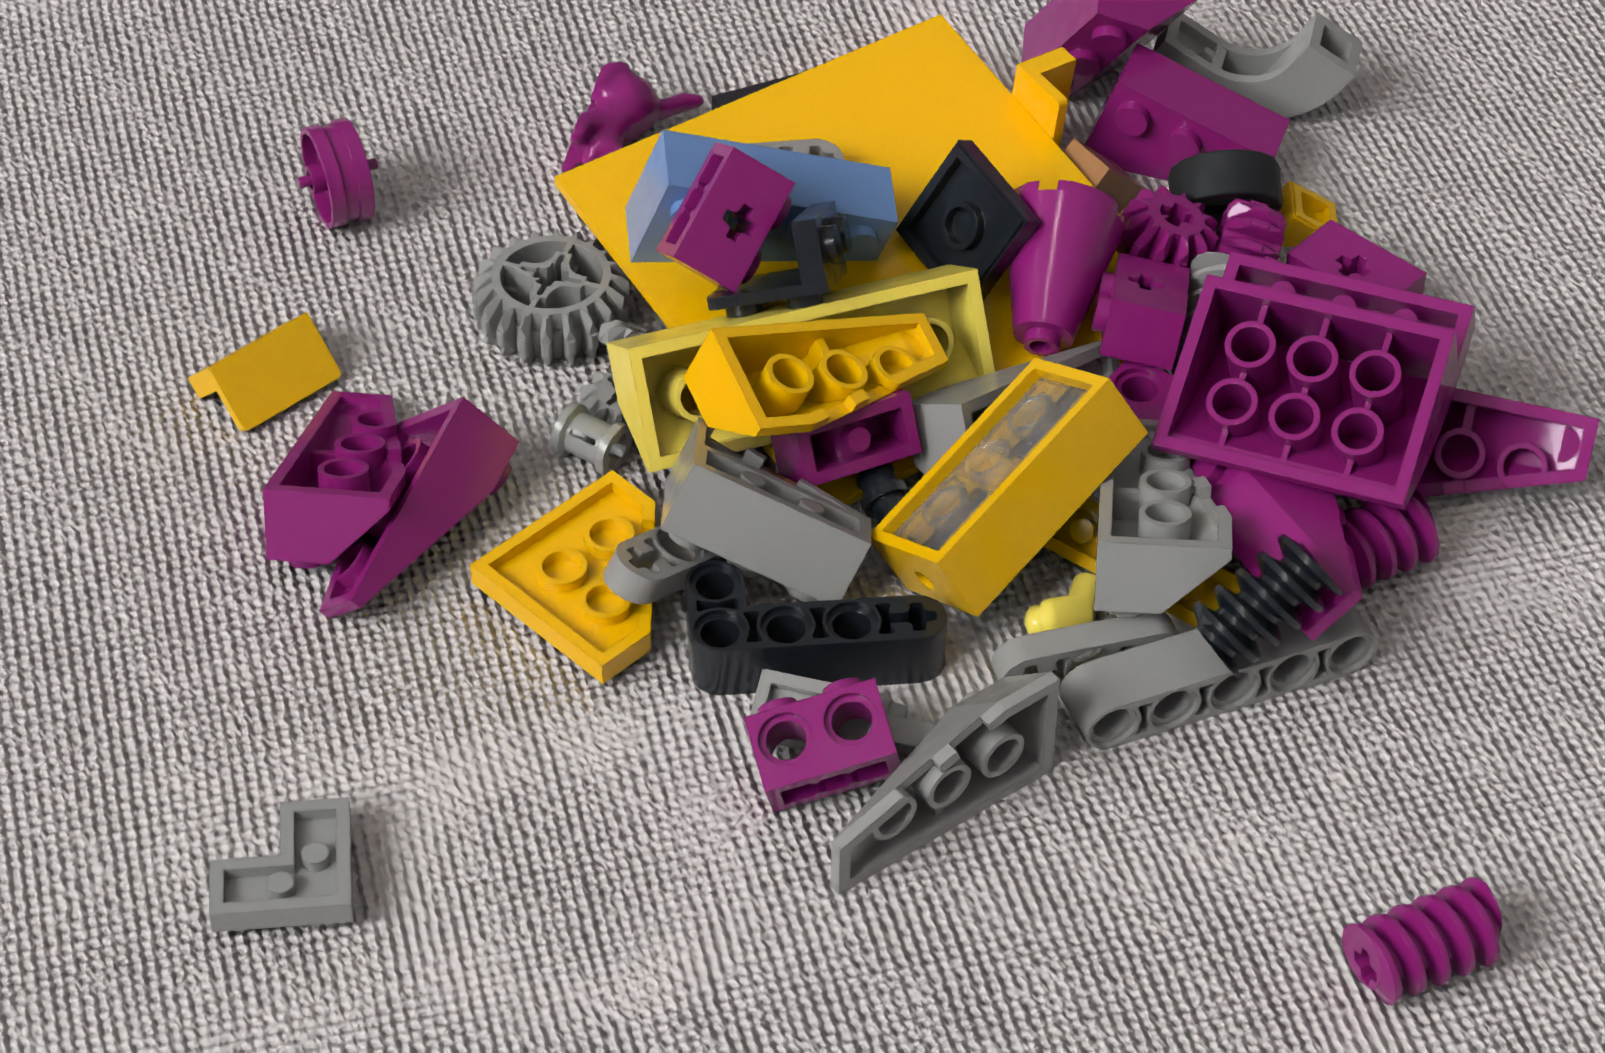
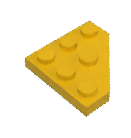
[470,470,656,684]

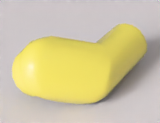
[1024,572,1097,634]

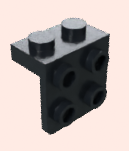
[707,201,852,318]

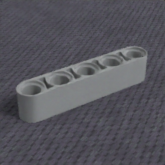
[1059,606,1378,750]

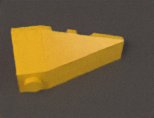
[684,313,949,437]

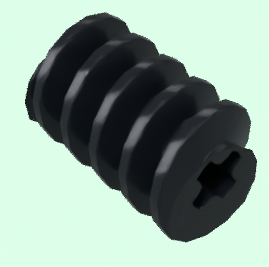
[1192,534,1344,678]

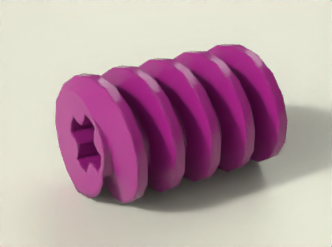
[1342,489,1440,589]
[1341,877,1502,1006]

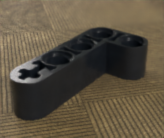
[685,560,947,695]

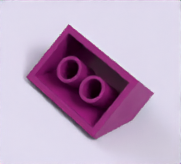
[1021,0,1198,98]

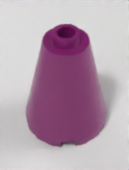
[1009,180,1126,356]

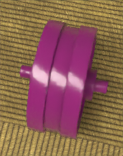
[297,117,378,229]

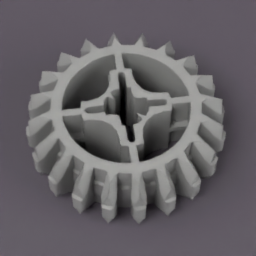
[471,228,633,367]

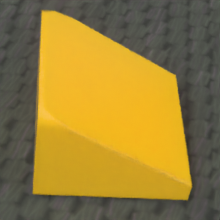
[1280,181,1338,247]

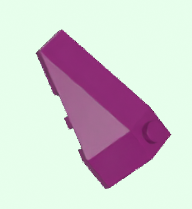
[1416,388,1600,497]
[263,391,406,568]
[319,397,520,619]
[1190,460,1363,642]

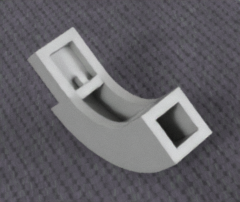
[1153,12,1363,118]

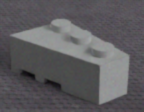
[660,417,871,602]

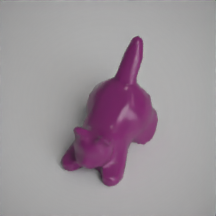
[561,61,704,172]

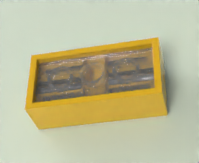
[871,357,1148,617]

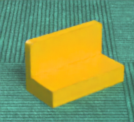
[1012,47,1077,148]
[188,312,341,432]

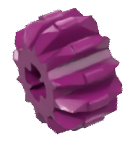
[1116,186,1219,277]
[1215,198,1286,260]

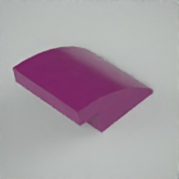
[1151,251,1475,510]

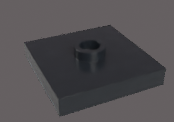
[896,140,1041,301]

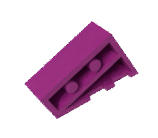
[1084,43,1290,181]

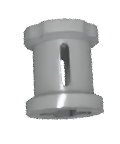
[550,402,632,475]

